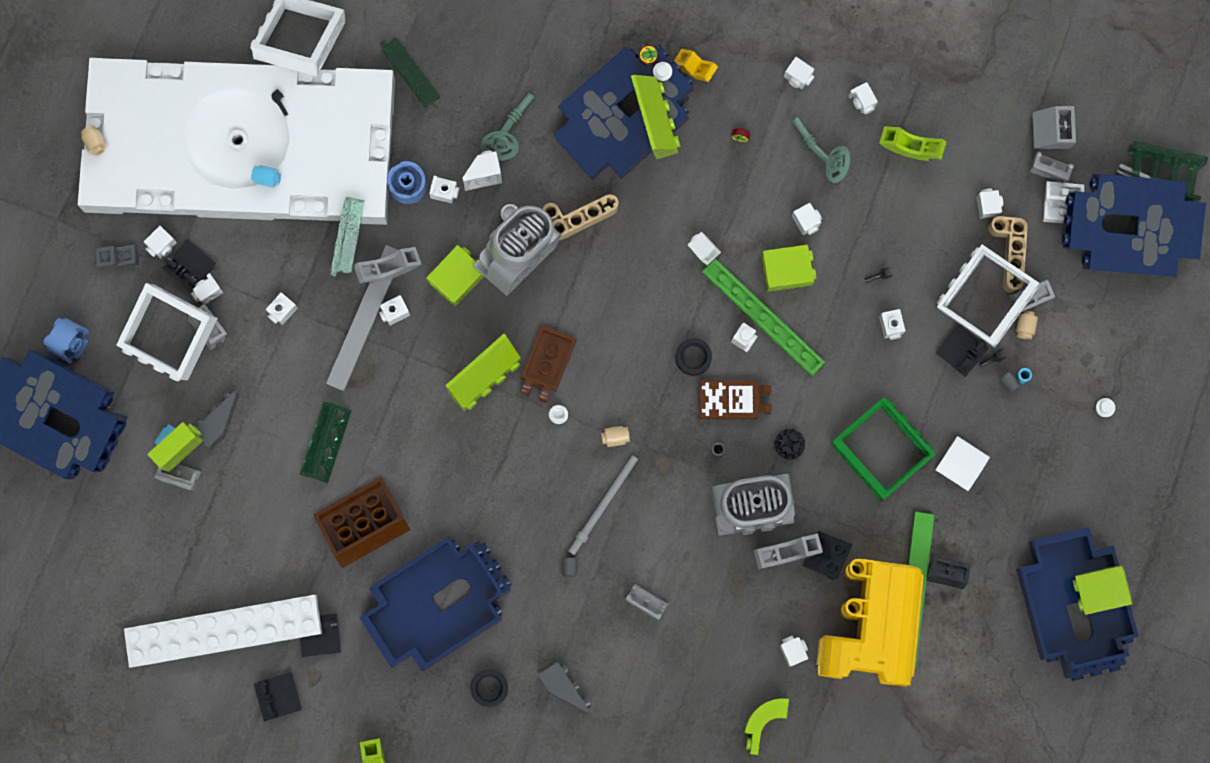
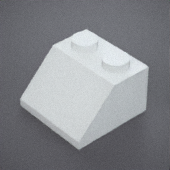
[463,151,502,191]

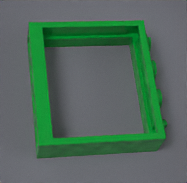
[831,397,936,502]

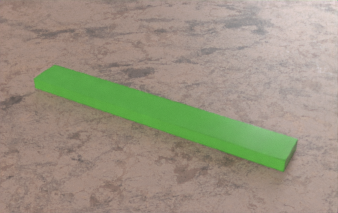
[701,258,825,377]
[908,512,934,669]

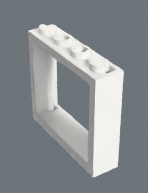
[250,0,345,77]
[937,245,1040,348]
[117,283,218,382]

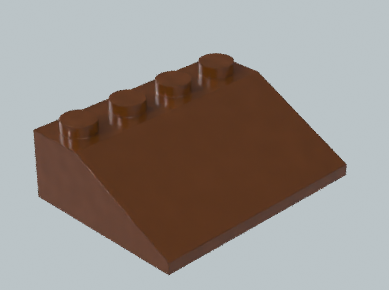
[313,477,410,568]

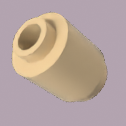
[81,126,107,156]
[1016,311,1038,340]
[601,426,630,448]

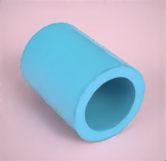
[1015,368,1032,384]

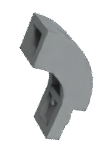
[354,247,422,284]
[754,534,823,569]

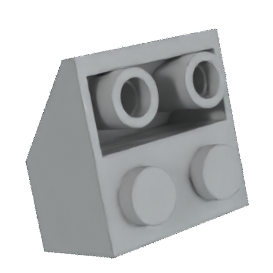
[1032,106,1076,149]

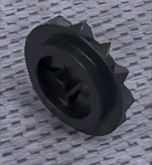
[774,429,805,460]

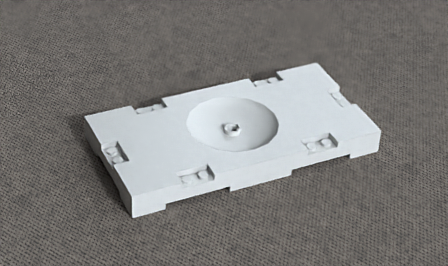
[78,58,395,225]

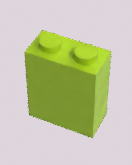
[426,245,484,307]
[761,245,816,292]
[147,422,204,472]
[1073,564,1133,615]

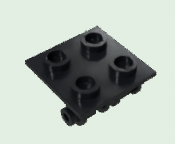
[162,240,216,292]
[936,325,989,377]
[803,531,853,580]
[300,613,341,657]
[254,672,302,722]

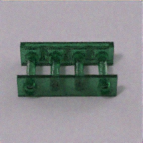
[1128,141,1208,202]

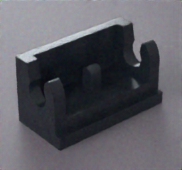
[926,556,971,589]

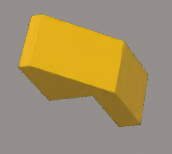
[674,49,718,82]

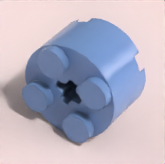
[387,161,427,204]
[44,318,89,363]

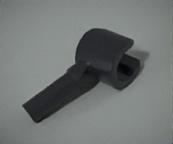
[271,89,289,117]
[865,267,892,283]
[979,349,1007,367]

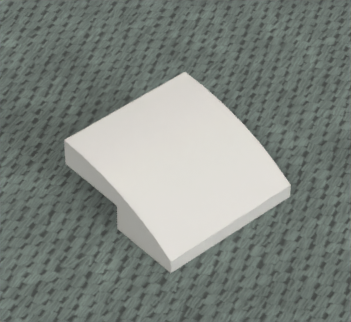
[1043,181,1084,224]
[936,436,990,491]

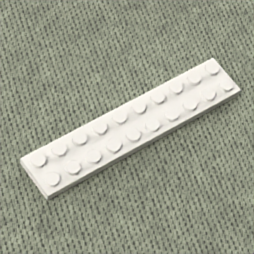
[124,595,322,668]

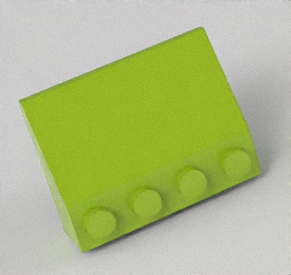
[631,75,681,159]
[445,334,521,411]

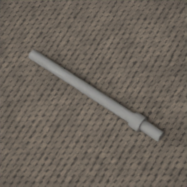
[568,455,638,555]

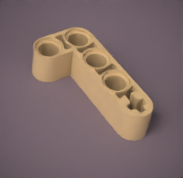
[543,194,619,240]
[988,216,1028,294]

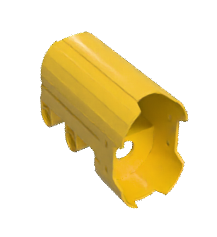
[816,559,924,686]

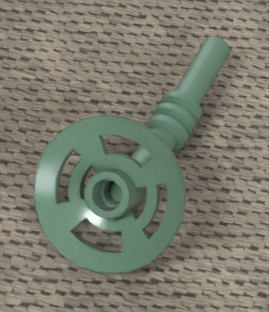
[481,93,534,161]
[792,117,850,183]

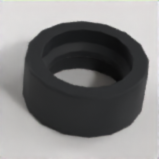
[675,338,712,376]
[470,669,508,707]

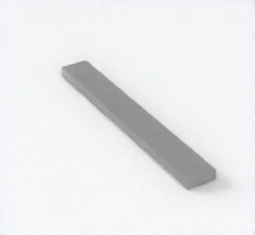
[326,245,398,392]

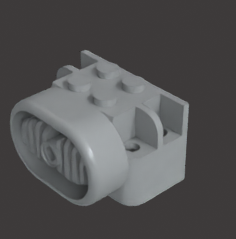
[473,206,561,296]
[710,474,795,536]

